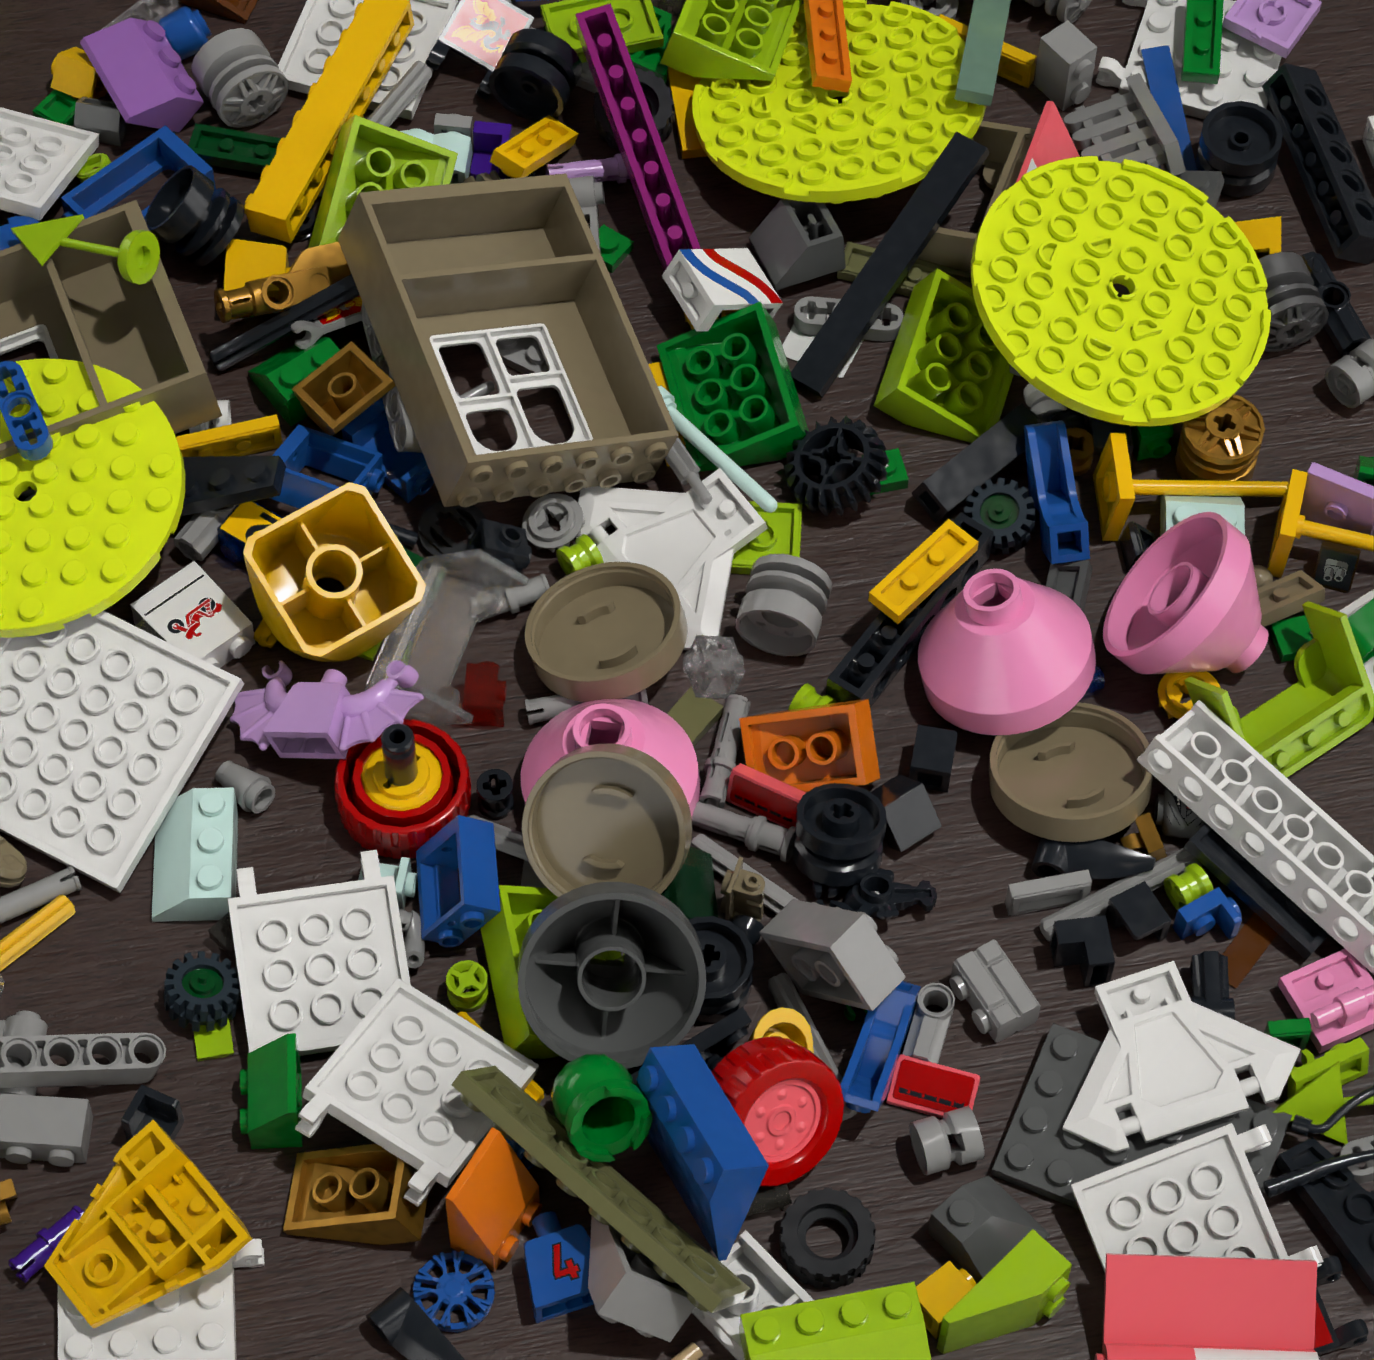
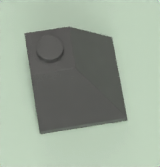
[927,1175,1050,1282]

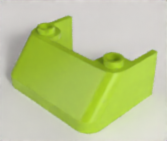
[1184,601,1374,778]

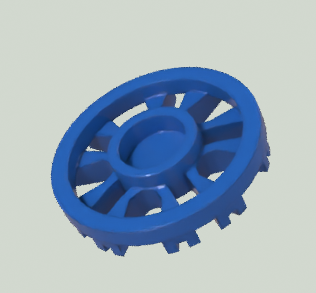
[413,1250,495,1332]

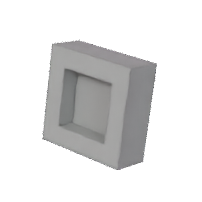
[434,113,473,146]

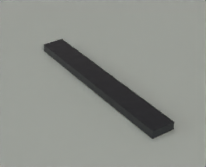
[791,131,990,397]

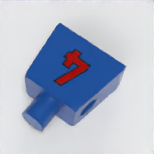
[523,1211,594,1324]

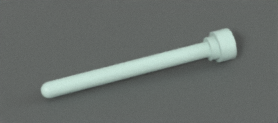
[658,386,778,513]

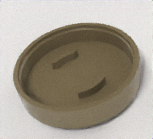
[525,562,688,702]
[989,702,1153,842]
[522,743,692,897]

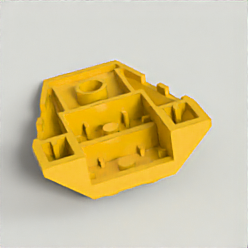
[44,1120,252,1328]

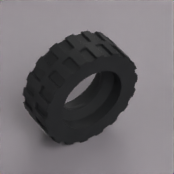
[593,68,675,149]
[779,1187,876,1290]

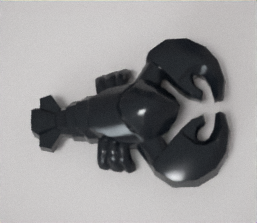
[812,868,937,920]

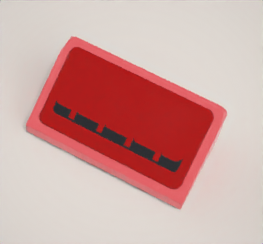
[725,763,806,829]
[886,1054,981,1118]

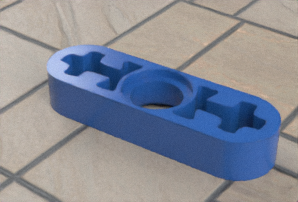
[0,361,53,461]

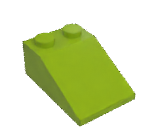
[937,1229,1072,1354]

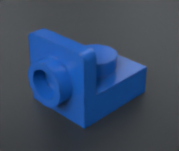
[1172,887,1242,940]

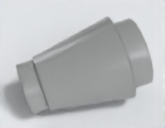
[215,761,275,814]

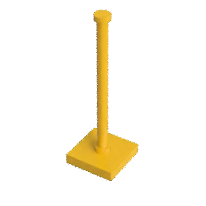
[1093,433,1288,541]
[1267,469,1374,578]

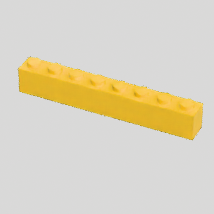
[244,0,414,243]

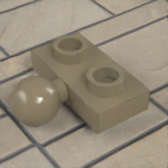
[1253,565,1325,627]

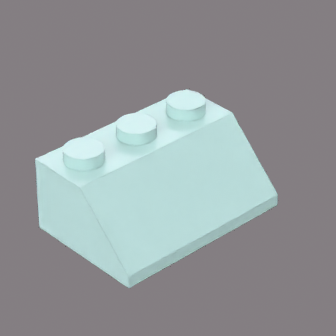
[152,787,238,922]

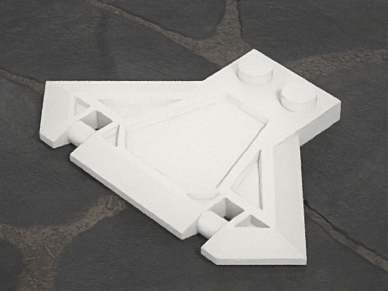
[576,468,768,652]
[1062,961,1301,1153]

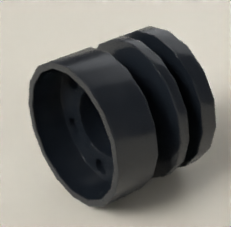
[145,165,244,267]

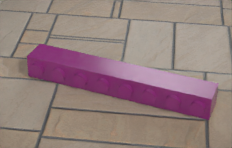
[575,3,701,272]

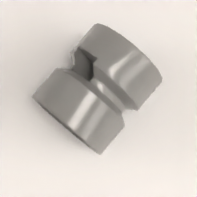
[1325,339,1374,408]
[909,1106,984,1175]

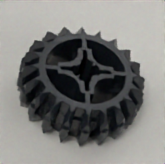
[784,416,889,517]

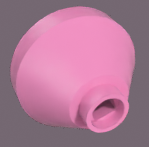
[1103,512,1269,674]
[918,569,1096,735]
[521,699,700,817]

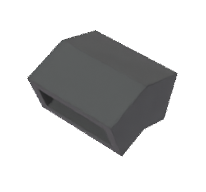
[74,97,127,147]

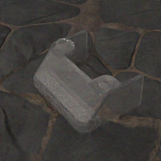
[365,549,529,725]

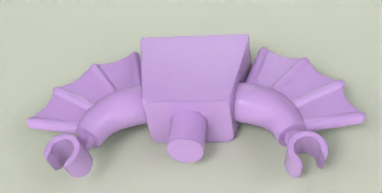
[230,660,424,759]

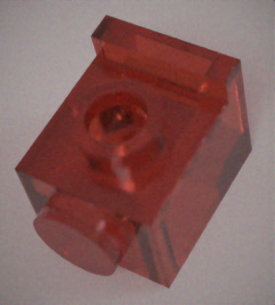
[463,661,507,727]

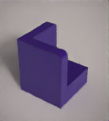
[470,121,512,179]

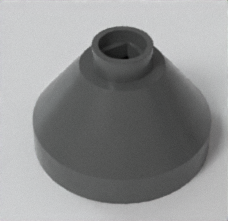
[517,882,706,1069]

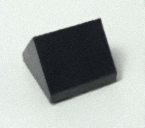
[1119,521,1156,573]

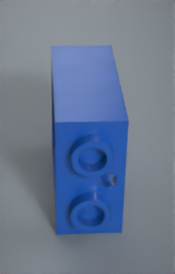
[270,424,385,509]
[416,815,501,947]

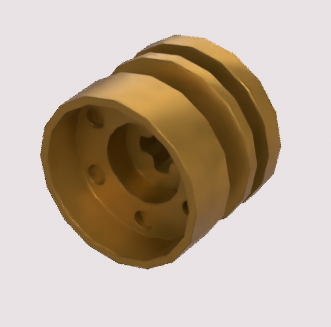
[1175,395,1265,481]

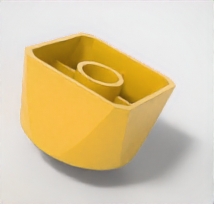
[243,482,426,662]

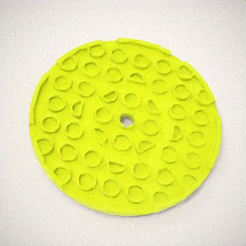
[692,0,986,204]
[971,156,1271,426]
[0,359,185,638]

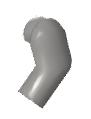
[399,909,425,968]

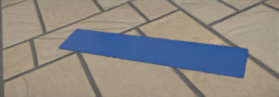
[1141,45,1197,171]

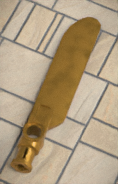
[214,241,351,323]

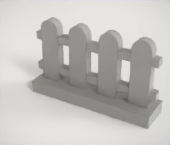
[1063,73,1186,176]

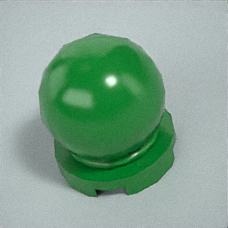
[551,1054,653,1162]

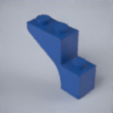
[1024,420,1090,564]
[841,981,921,1113]

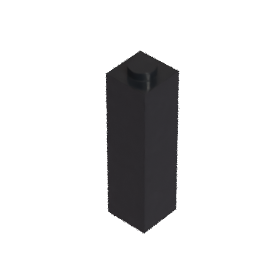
[912,403,1041,523]

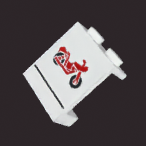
[130,561,255,668]

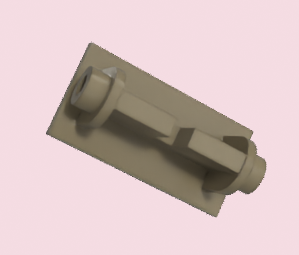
[720,857,765,922]

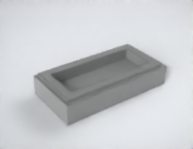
[1005,869,1092,916]

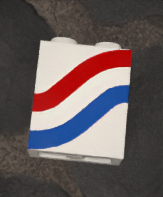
[662,248,783,332]

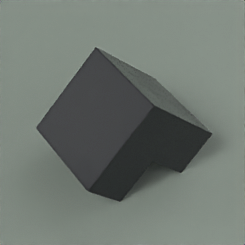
[871,774,942,852]
[1049,915,1115,987]

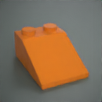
[739,699,880,792]
[445,1127,542,1272]

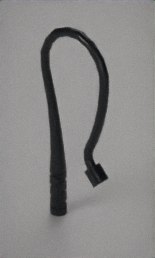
[1263,1086,1374,1198]

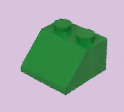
[248,336,340,427]
[240,1033,303,1149]

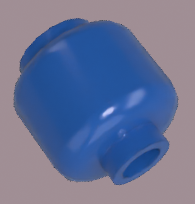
[158,6,212,61]

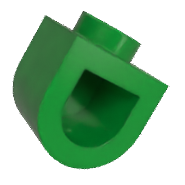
[1131,424,1173,461]

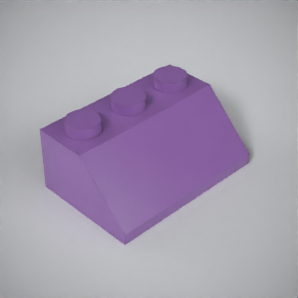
[80,17,204,132]

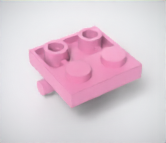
[1277,949,1374,1053]

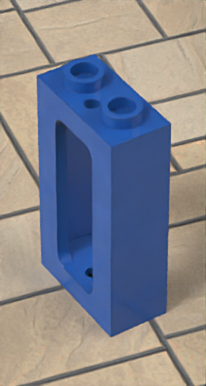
[61,125,216,219]

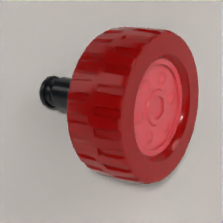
[705,1036,844,1186]

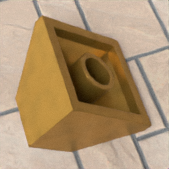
[292,341,396,436]

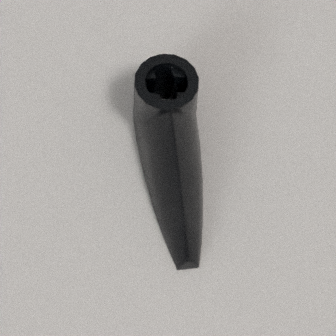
[1031,838,1156,879]
[366,1287,465,1360]

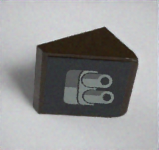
[1313,541,1361,593]

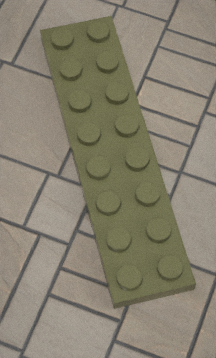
[451,1066,751,1313]

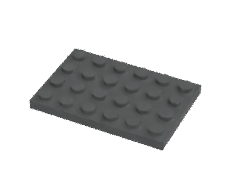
[991,1023,1292,1210]

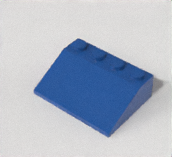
[636,1044,769,1261]

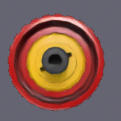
[335,719,472,859]

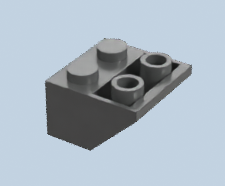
[749,199,846,291]

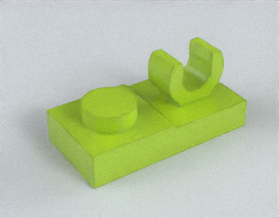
[1287,1037,1369,1098]

